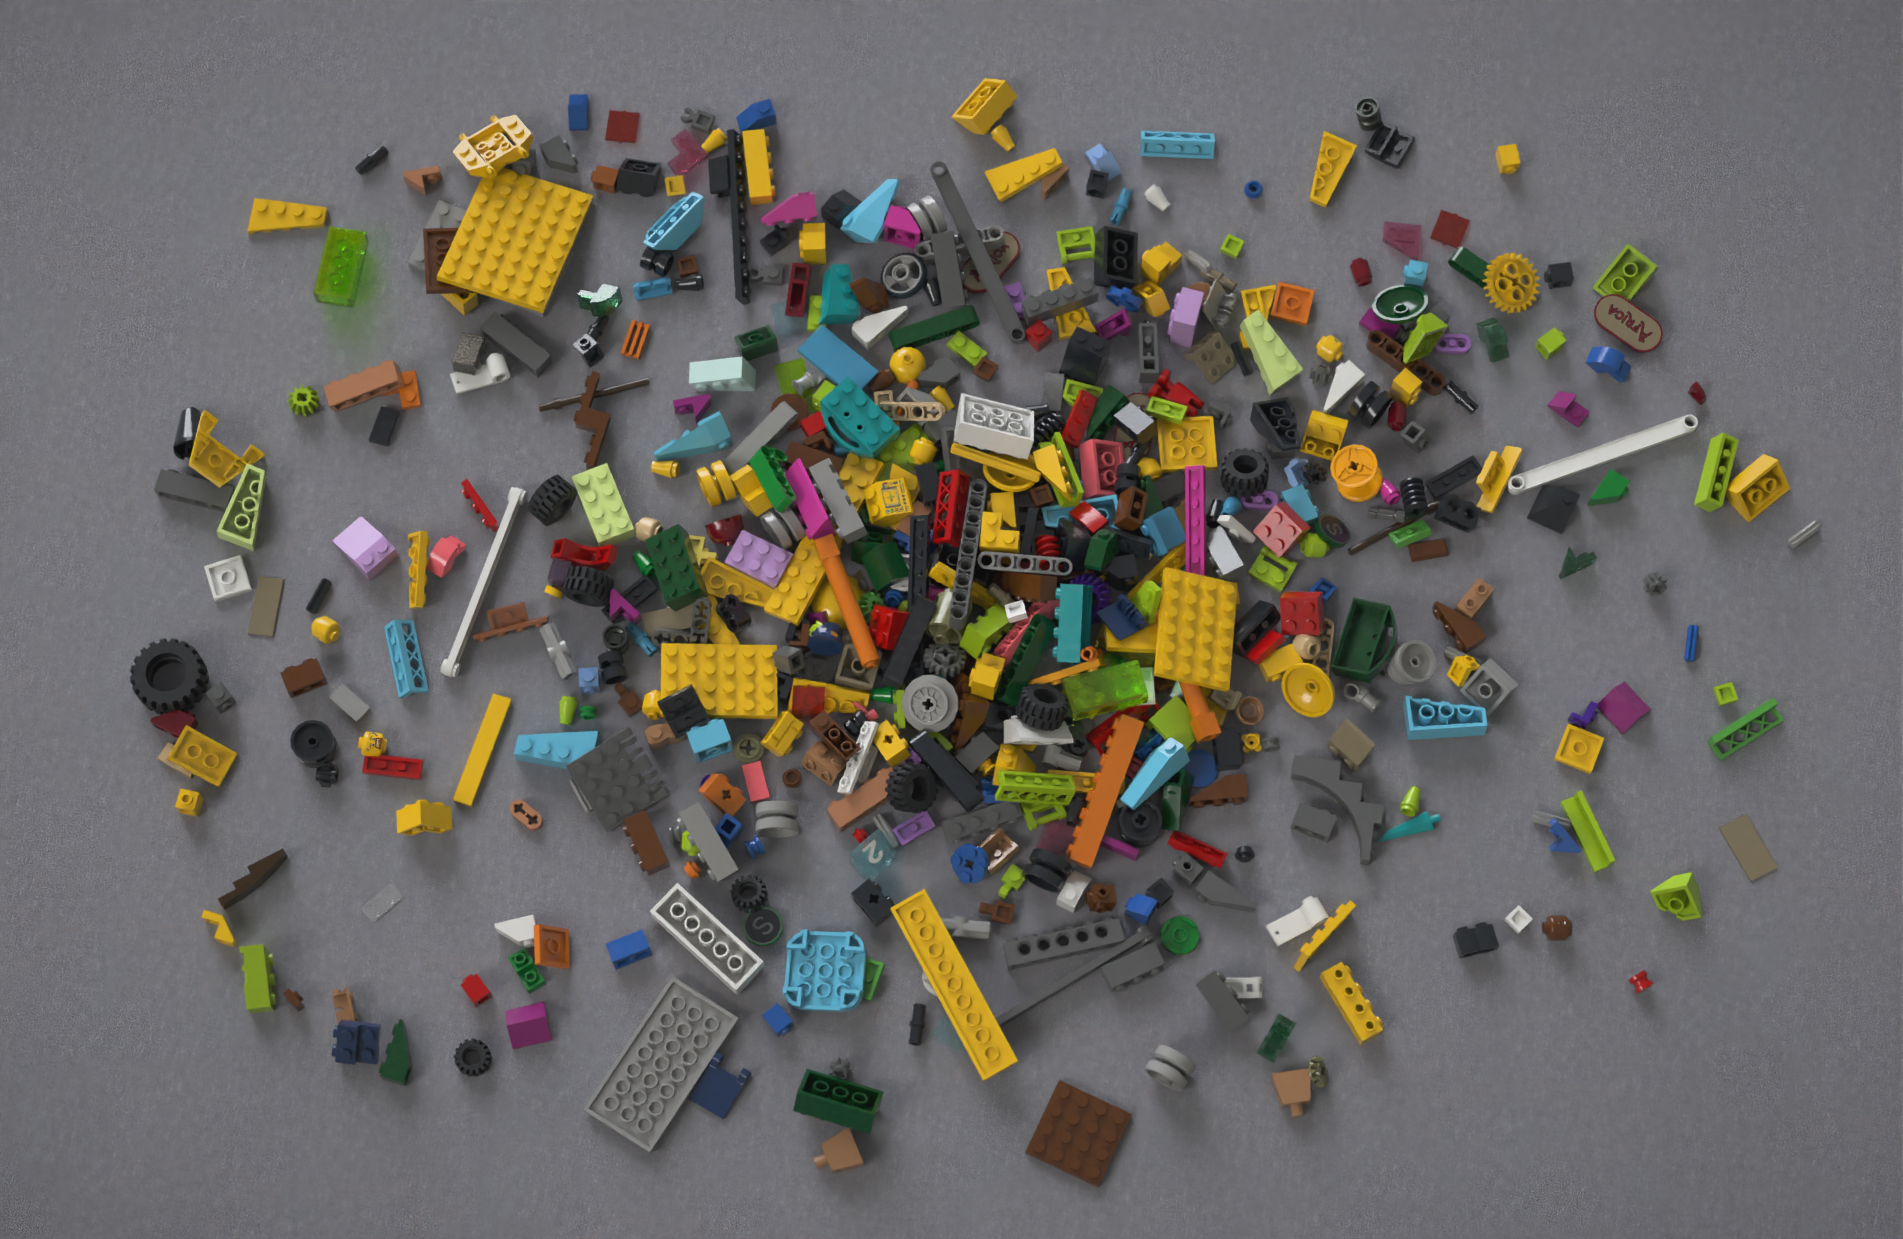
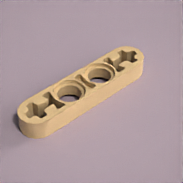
[877,402,945,421]
[1312,618,1334,686]

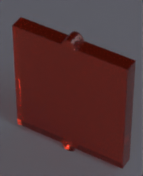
[605,110,640,144]
[1430,210,1470,248]
[792,684,825,721]

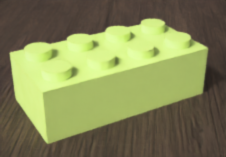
[572,463,636,547]

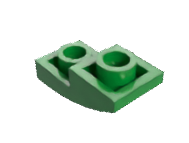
[508,947,546,994]

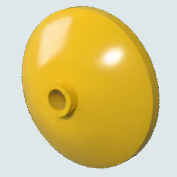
[983,451,1039,492]
[811,576,865,630]
[1281,663,1335,717]

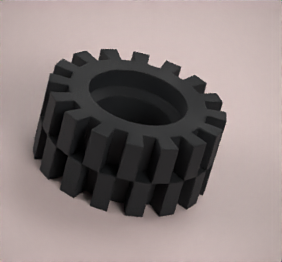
[731,874,768,913]
[454,1038,492,1077]

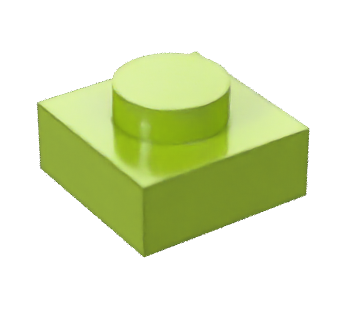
[1220,234,1245,259]
[1712,682,1739,707]

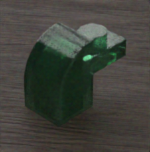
[576,284,623,317]
[1476,318,1510,363]
[1257,1014,1296,1063]

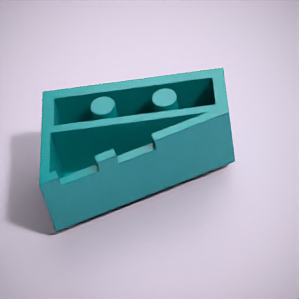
[818,264,860,325]

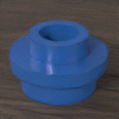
[1244,181,1263,199]
[885,590,904,608]

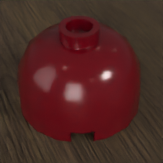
[705,514,744,547]

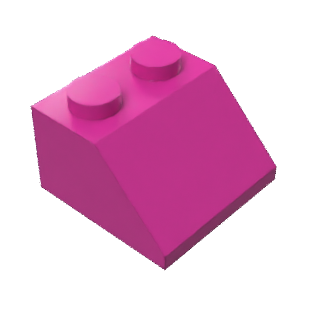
[884,206,921,249]

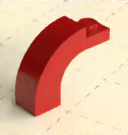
[550,538,618,571]

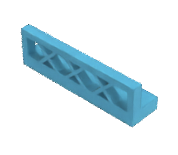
[1140,131,1215,159]
[384,619,429,698]

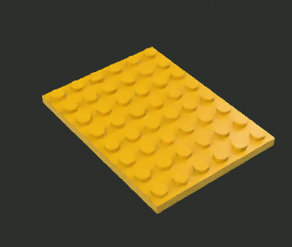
[437,168,593,313]

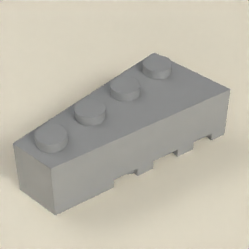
[809,458,868,544]
[677,801,739,883]

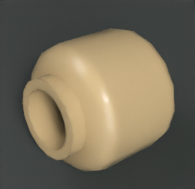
[634,517,664,542]
[1293,634,1321,660]

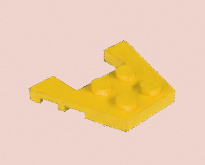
[188,410,265,488]

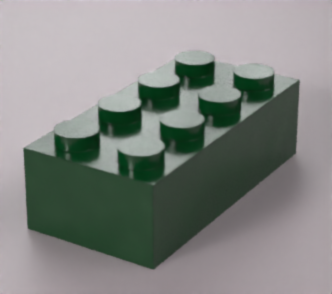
[645,524,708,612]
[793,1069,884,1134]

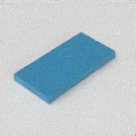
[797,325,879,390]

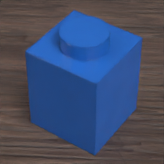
[762,1003,793,1037]

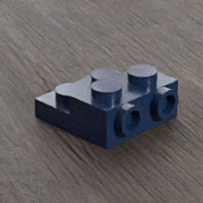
[332,1019,381,1065]

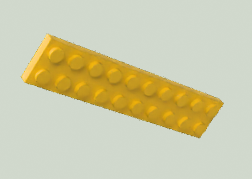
[763,452,885,626]
[890,889,1019,1082]

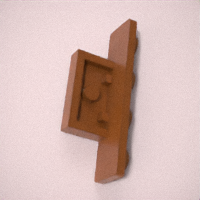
[473,601,549,642]

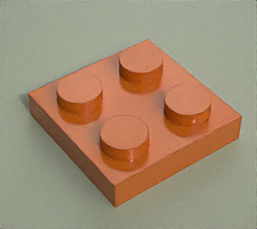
[1270,282,1315,326]
[534,924,570,969]

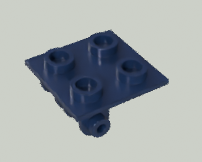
[1096,594,1149,641]

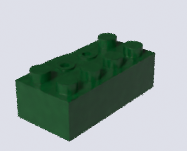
[1331,597,1398,683]

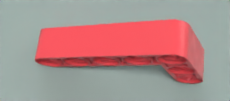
[994,587,1060,668]

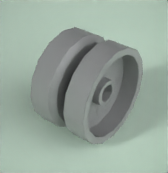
[905,195,947,242]
[760,508,806,550]
[1386,640,1436,686]
[755,801,799,838]
[1145,1045,1196,1092]

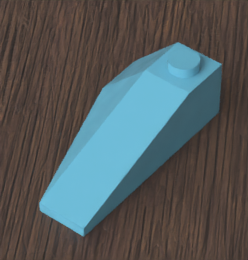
[840,179,901,243]
[654,411,732,461]
[1041,494,1123,532]
[1120,737,1190,810]

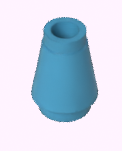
[1220,496,1242,517]

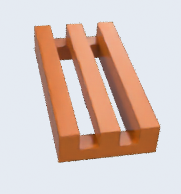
[621,320,650,360]

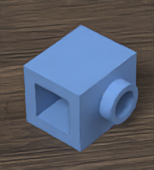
[578,667,601,695]

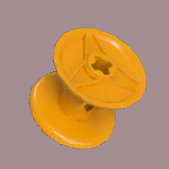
[1330,444,1383,502]

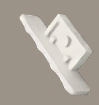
[837,721,879,794]

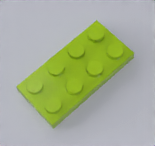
[875,423,940,482]

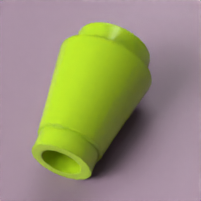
[559,696,578,725]
[1400,786,1421,817]

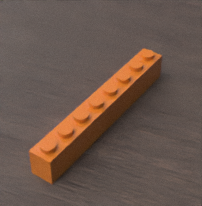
[1066,714,1144,869]

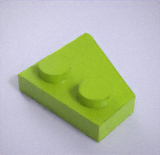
[1130,580,1163,624]

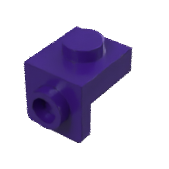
[1568,701,1598,729]

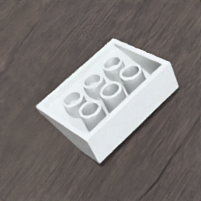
[954,393,1034,459]

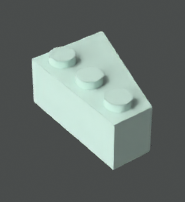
[689,357,756,392]

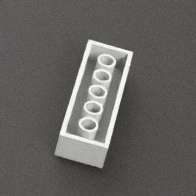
[650,883,765,995]

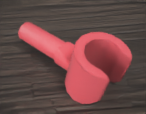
[853,701,879,721]

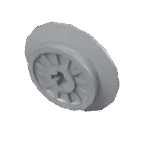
[902,675,959,732]

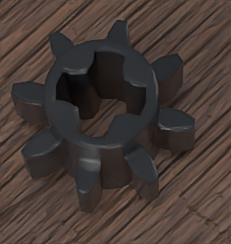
[1304,460,1327,485]
[315,763,339,788]

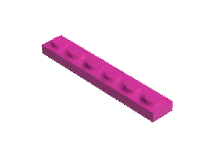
[1185,465,1207,576]

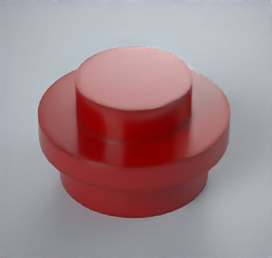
[852,828,870,846]

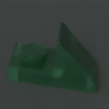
[1559,547,1597,579]

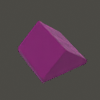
[1597,681,1651,734]
[505,1002,552,1050]

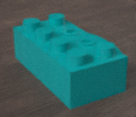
[820,376,900,459]
[1053,584,1093,663]

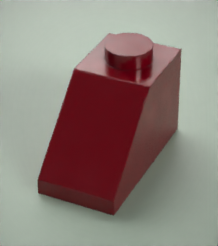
[150,710,199,739]

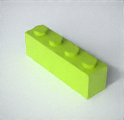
[1694,432,1739,512]

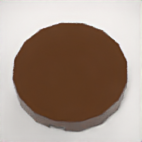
[771,393,808,431]

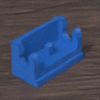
[606,929,652,970]

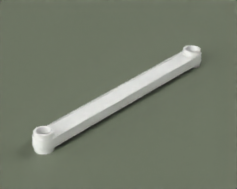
[1507,414,1698,495]
[440,487,527,678]

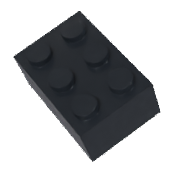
[1094,226,1138,290]
[931,543,995,590]

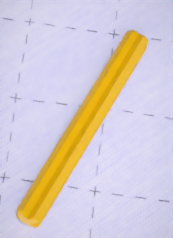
[950,443,1041,483]

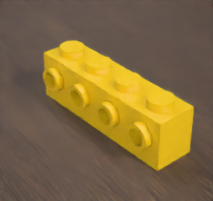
[1320,961,1383,1045]

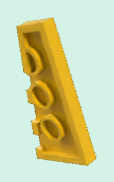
[247,198,328,234]

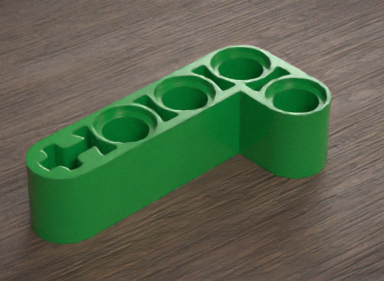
[749,446,797,513]

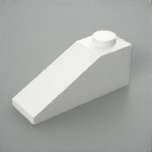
[852,306,908,350]
[1323,360,1365,414]

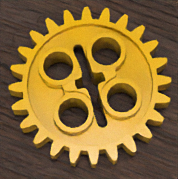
[1483,253,1540,314]

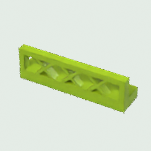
[1037,432,1084,508]
[995,770,1076,805]
[1560,790,1616,873]

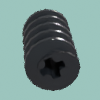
[1032,412,1066,448]
[1399,477,1428,519]

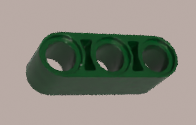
[1448,246,1490,292]

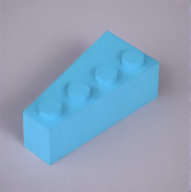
[1403,695,1488,740]
[514,731,601,770]

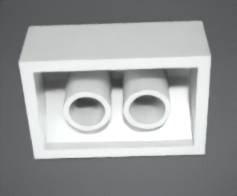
[1004,716,1073,746]

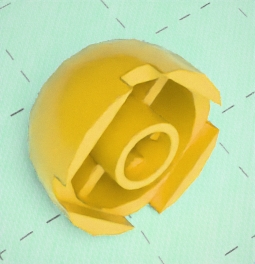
[889,347,926,384]

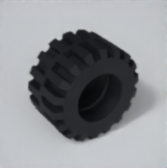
[1220,448,1269,499]
[528,475,577,526]
[562,566,614,607]
[1015,684,1069,731]
[885,763,938,813]

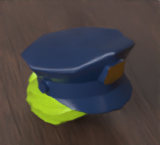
[807,621,844,657]

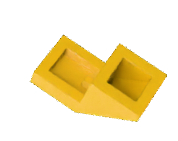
[201,910,238,948]

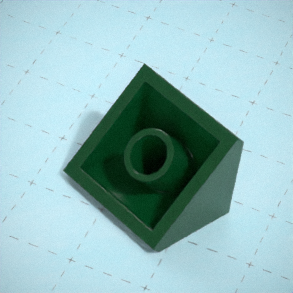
[734,325,779,361]
[861,542,909,592]

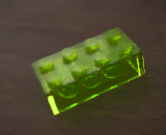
[313,226,369,308]
[1062,660,1149,722]

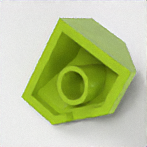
[1650,872,1702,921]

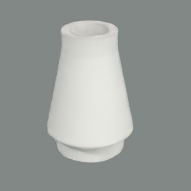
[1144,184,1171,212]

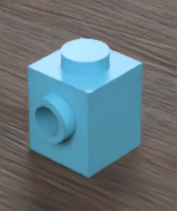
[1402,259,1428,289]

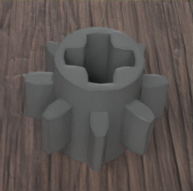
[1309,364,1333,387]
[1643,572,1667,596]
[829,1057,854,1080]

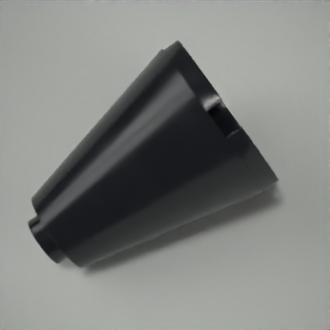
[173,407,201,460]

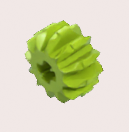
[287,384,320,417]

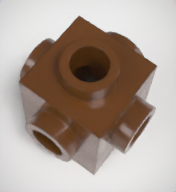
[1085,883,1117,913]

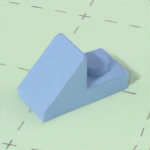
[1085,144,1121,181]

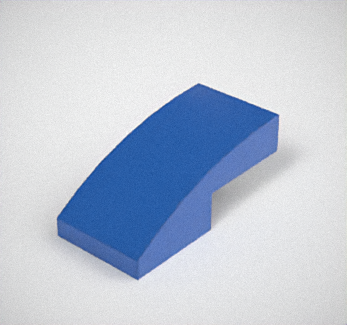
[980,776,1003,804]

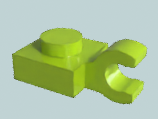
[998,863,1026,899]

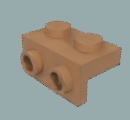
[801,740,848,786]
[977,827,1020,875]

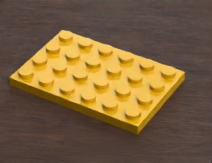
[1154,567,1238,692]
[660,643,778,719]

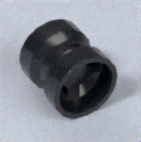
[842,710,868,737]

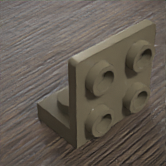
[1182,331,1238,384]

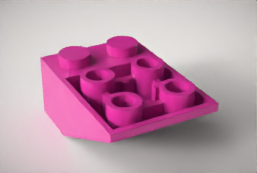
[761,191,817,226]

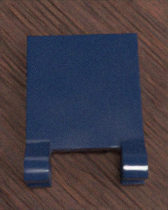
[689,1052,752,1119]

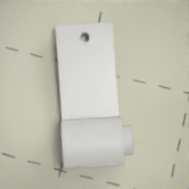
[450,353,511,395]
[1265,896,1329,947]

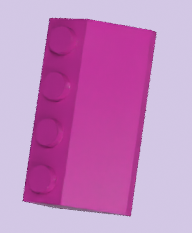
[785,458,836,540]

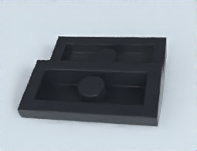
[1364,122,1415,169]
[657,684,711,739]

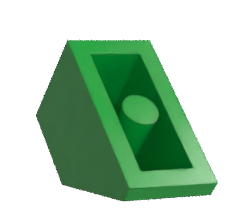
[1588,469,1630,506]

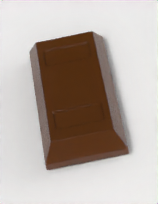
[1408,538,1449,562]

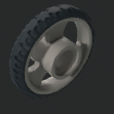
[880,253,927,299]

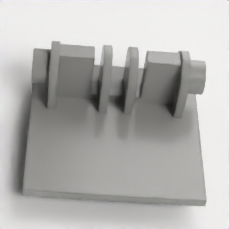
[1202,279,1237,330]

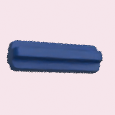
[1684,625,1699,662]

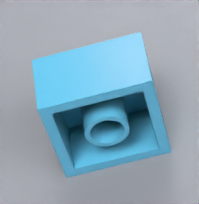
[686,719,733,764]

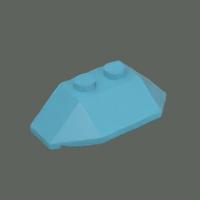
[643,192,705,250]

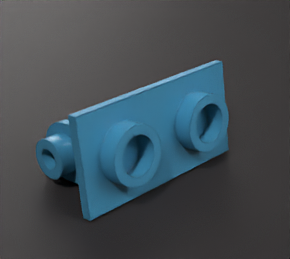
[633,277,673,301]

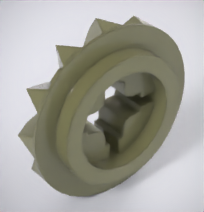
[733,733,764,764]
[1309,1055,1328,1088]

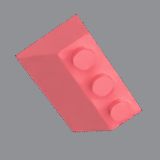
[1079,439,1124,500]

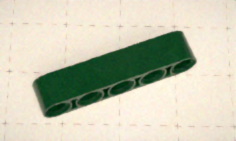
[888,305,980,352]
[995,613,1056,707]

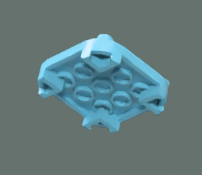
[783,929,867,1012]

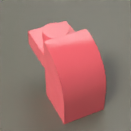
[426,535,466,578]

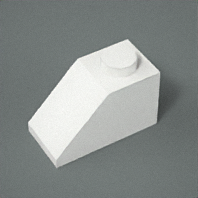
[1056,870,1092,913]
[494,915,536,947]

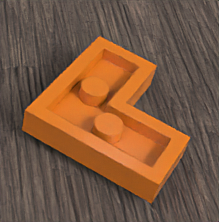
[381,370,421,410]

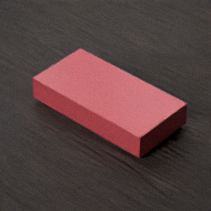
[742,761,770,804]

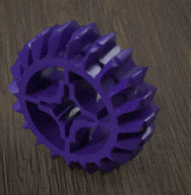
[1070,573,1114,625]

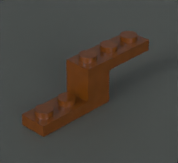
[573,371,611,470]

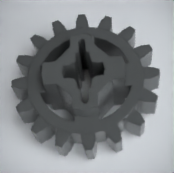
[923,642,966,678]

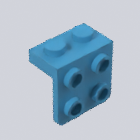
[1140,507,1186,556]

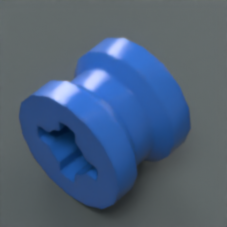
[743,836,766,860]

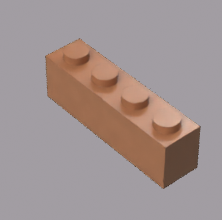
[324,360,405,412]
[827,766,893,833]

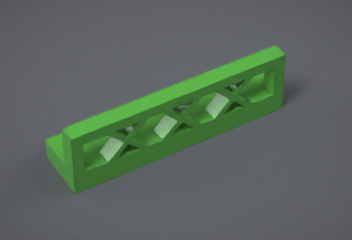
[1707,697,1784,761]

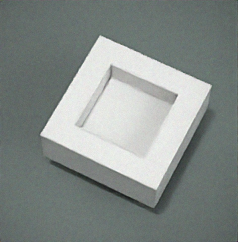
[1004,600,1028,623]
[1504,905,1533,934]

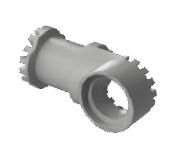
[792,370,830,395]
[1343,681,1383,714]

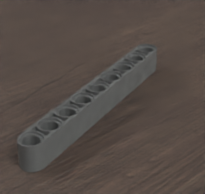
[949,479,987,630]

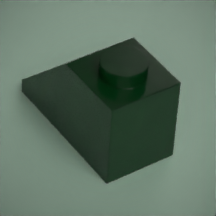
[1084,529,1119,571]

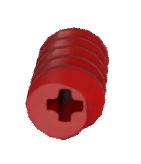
[1035,535,1063,577]

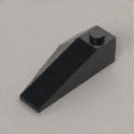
[1250,397,1301,451]

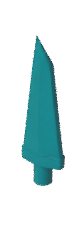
[1378,811,1441,842]

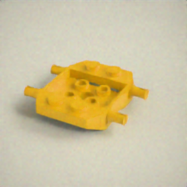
[453,115,534,178]

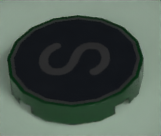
[1315,514,1350,548]

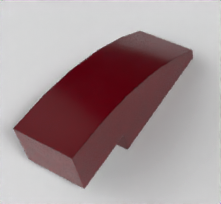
[785,262,812,318]

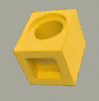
[175,788,204,817]

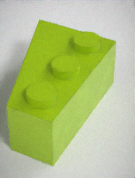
[239,944,277,1014]

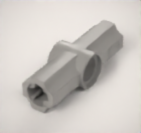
[539,623,578,681]
[941,916,990,940]

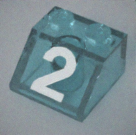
[849,828,895,880]

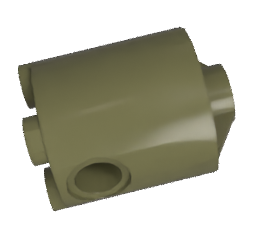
[925,588,973,645]

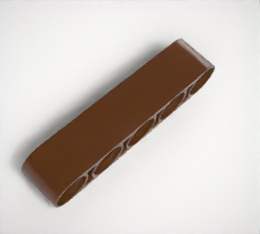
[1366,330,1445,396]

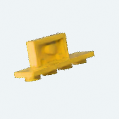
[1476,446,1523,513]

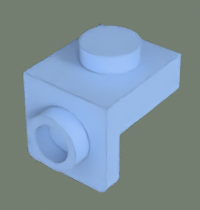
[1284,458,1309,488]

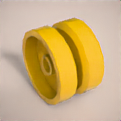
[695,460,737,508]

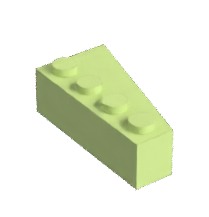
[1240,310,1303,395]
[217,464,266,551]

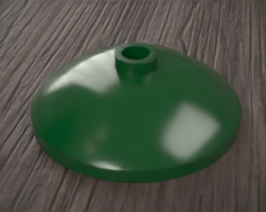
[1372,285,1429,324]

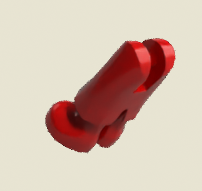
[1147,368,1205,417]

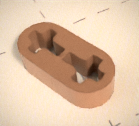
[510,800,543,831]

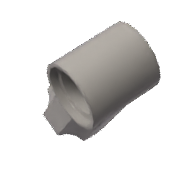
[1041,744,1083,772]

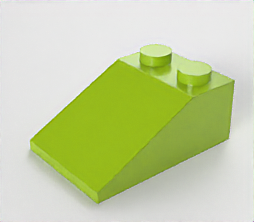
[1592,243,1659,301]
[1403,313,1448,364]

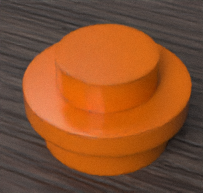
[684,861,701,880]

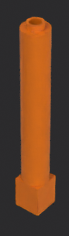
[814,534,880,669]
[1156,606,1221,743]

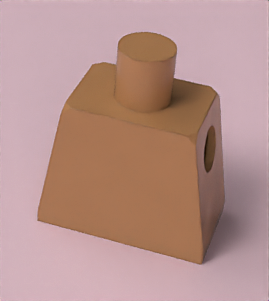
[1271,1068,1311,1117]
[813,1128,864,1174]

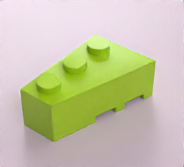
[959,602,1014,660]

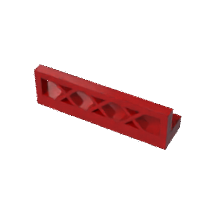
[932,469,970,547]
[1085,699,1161,757]

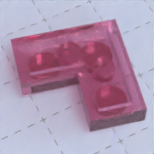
[668,129,708,176]

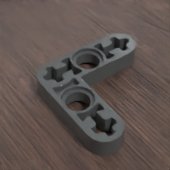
[652,596,712,647]

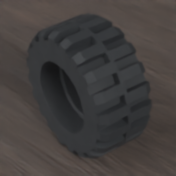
[130,638,209,715]

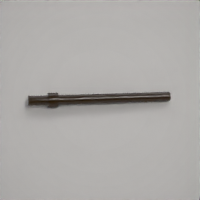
[538,377,650,412]
[1347,499,1440,556]

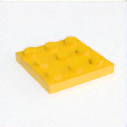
[1156,416,1218,473]

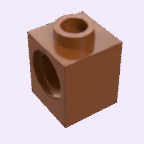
[591,165,618,194]

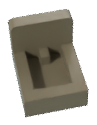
[1207,689,1242,711]

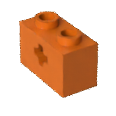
[698,773,746,816]

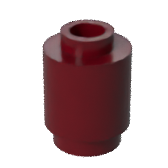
[1350,258,1373,287]
[1387,402,1407,431]

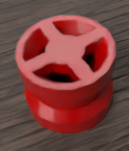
[1628,970,1654,994]

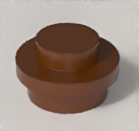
[782,769,802,788]

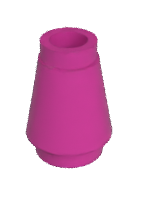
[1379,477,1401,505]

